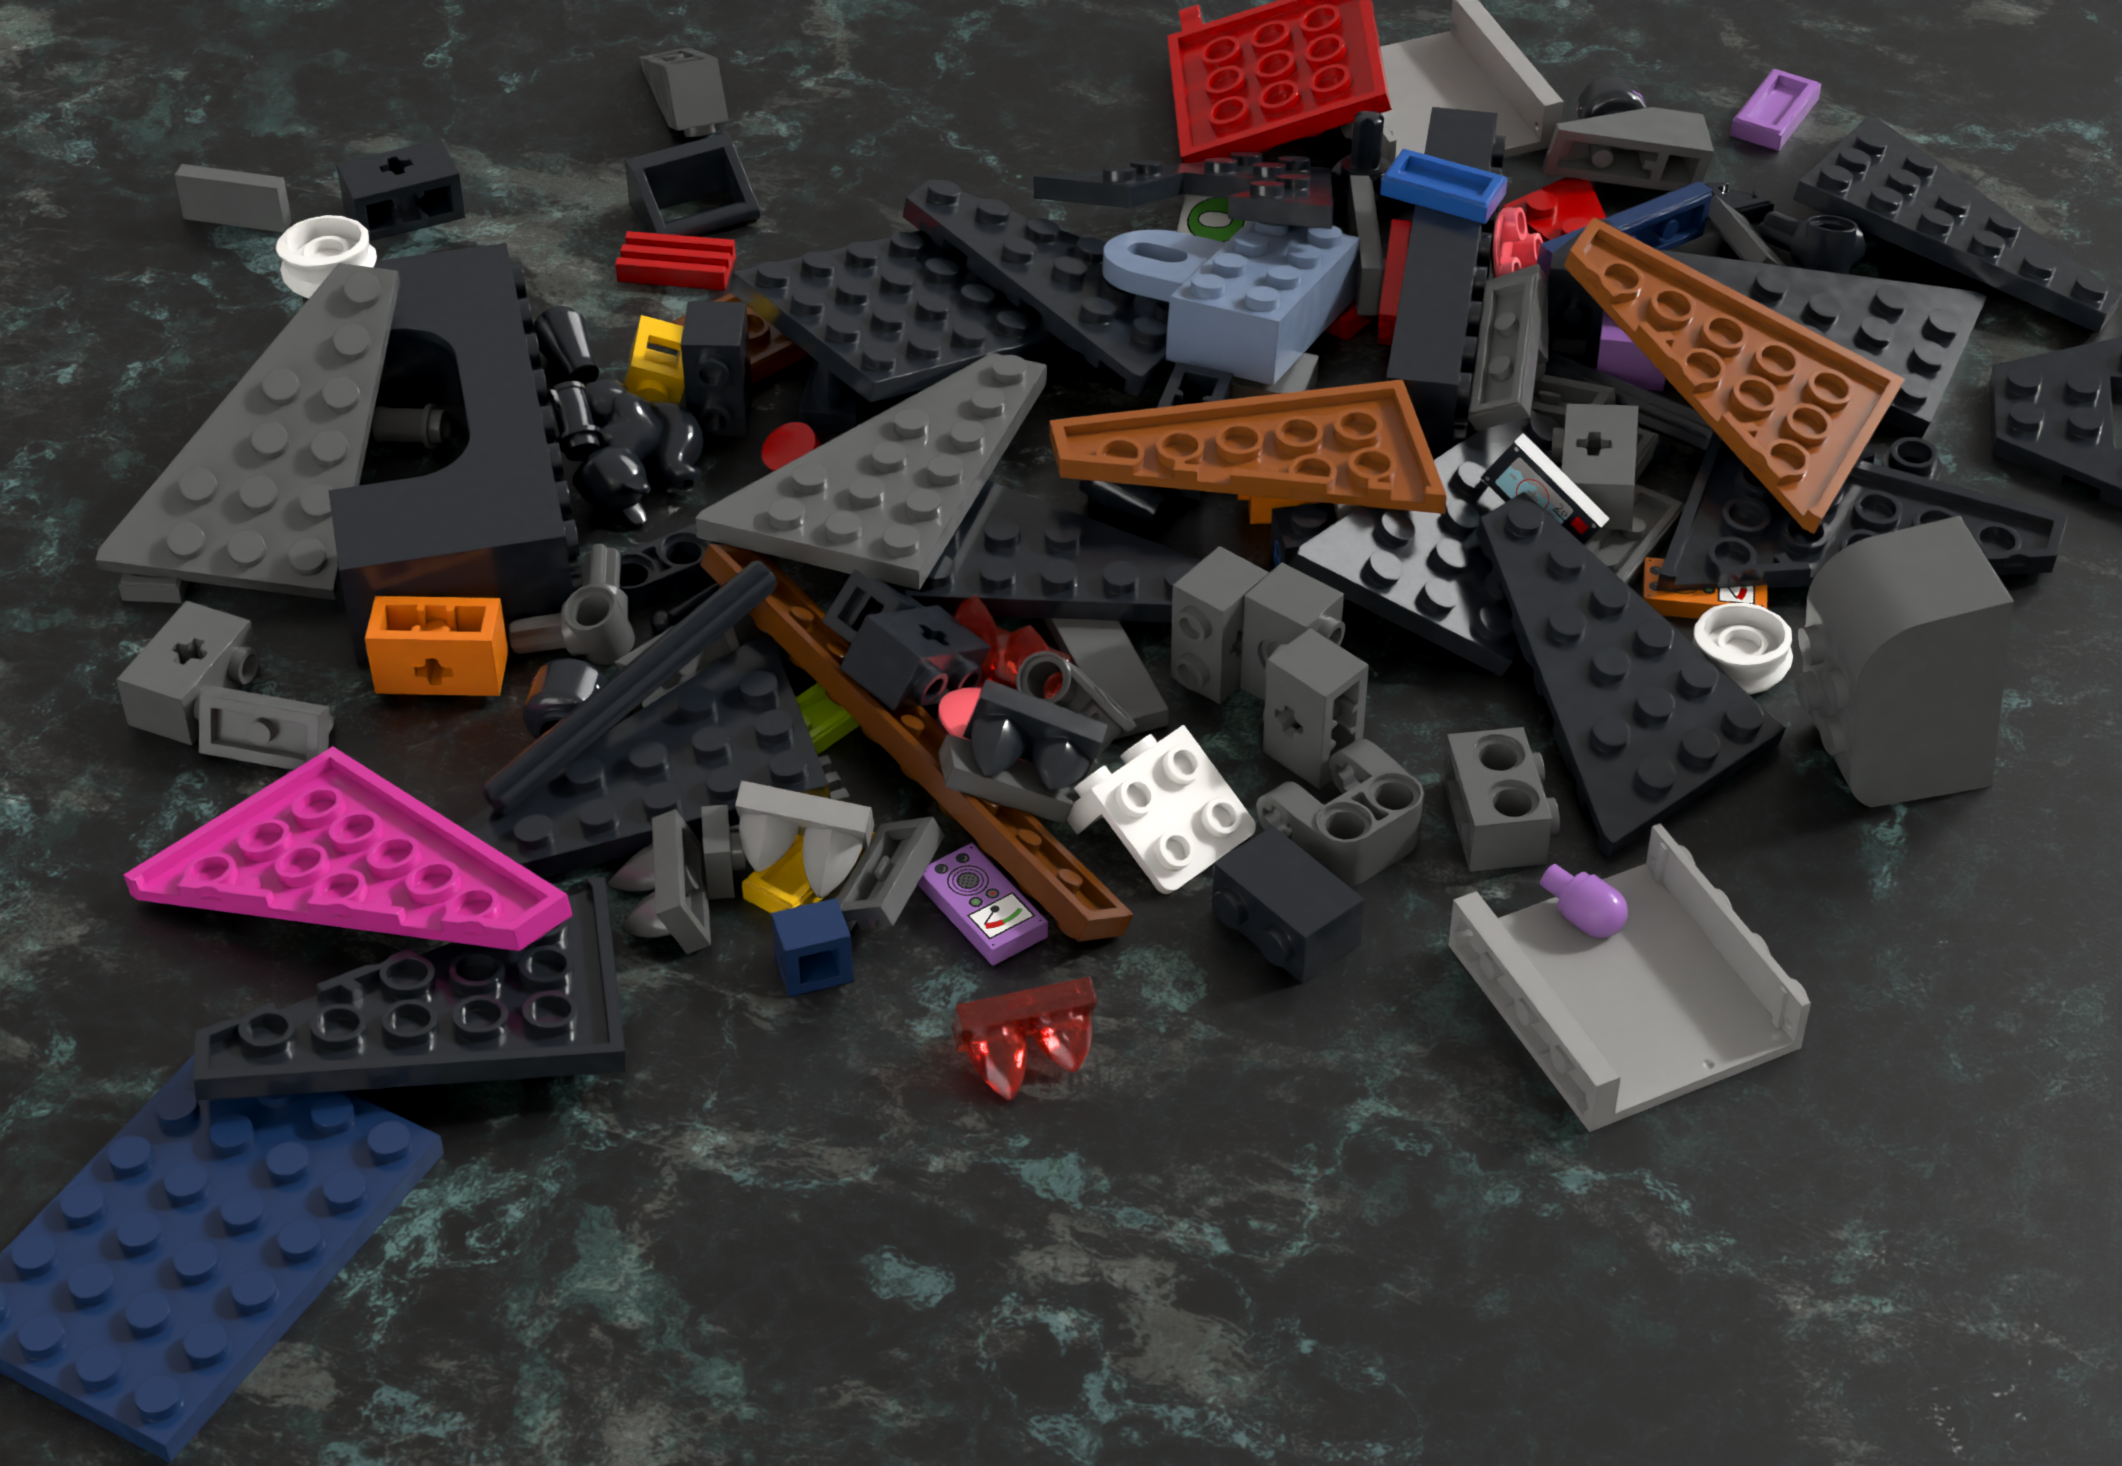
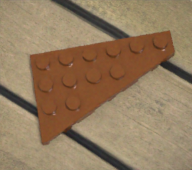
[1564,217,1905,534]

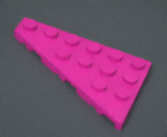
[123,746,573,951]

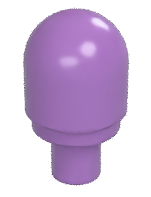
[1540,864,1628,938]

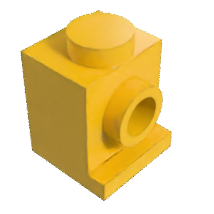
[624,315,685,404]

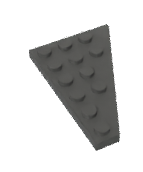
[96,263,400,600]
[696,353,1047,590]

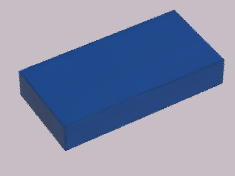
[1380,149,1508,224]

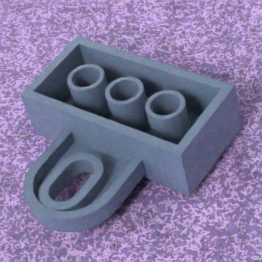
[1102,221,1360,385]

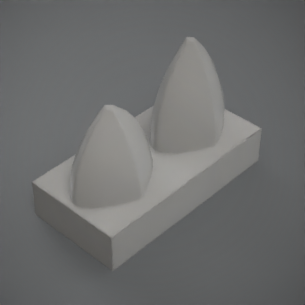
[735,780,874,898]

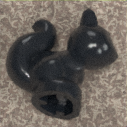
[573,379,703,528]

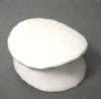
[276,215,377,299]
[1692,603,1793,695]

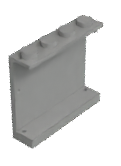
[1340,0,1564,164]
[1449,824,1811,1132]

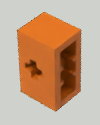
[365,596,508,696]

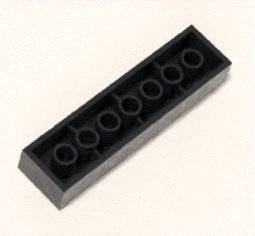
[1386,107,1506,460]

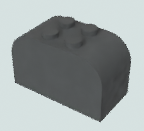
[1795,515,2014,807]

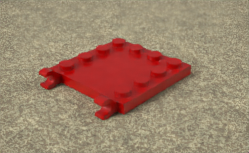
[1167,0,1392,163]

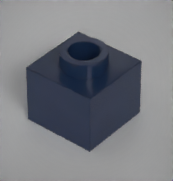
[771,898,854,997]

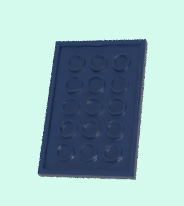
[0,1055,444,1463]

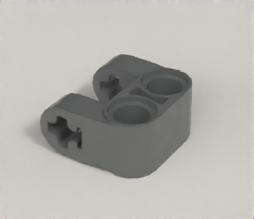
[1256,738,1424,887]

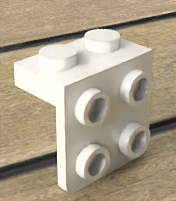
[1066,725,1256,894]

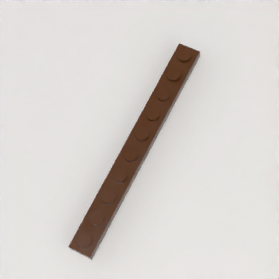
[700,544,1134,942]

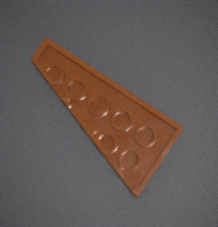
[1050,379,1447,514]

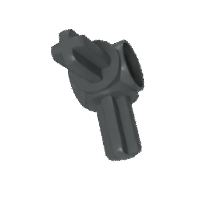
[508,544,635,665]

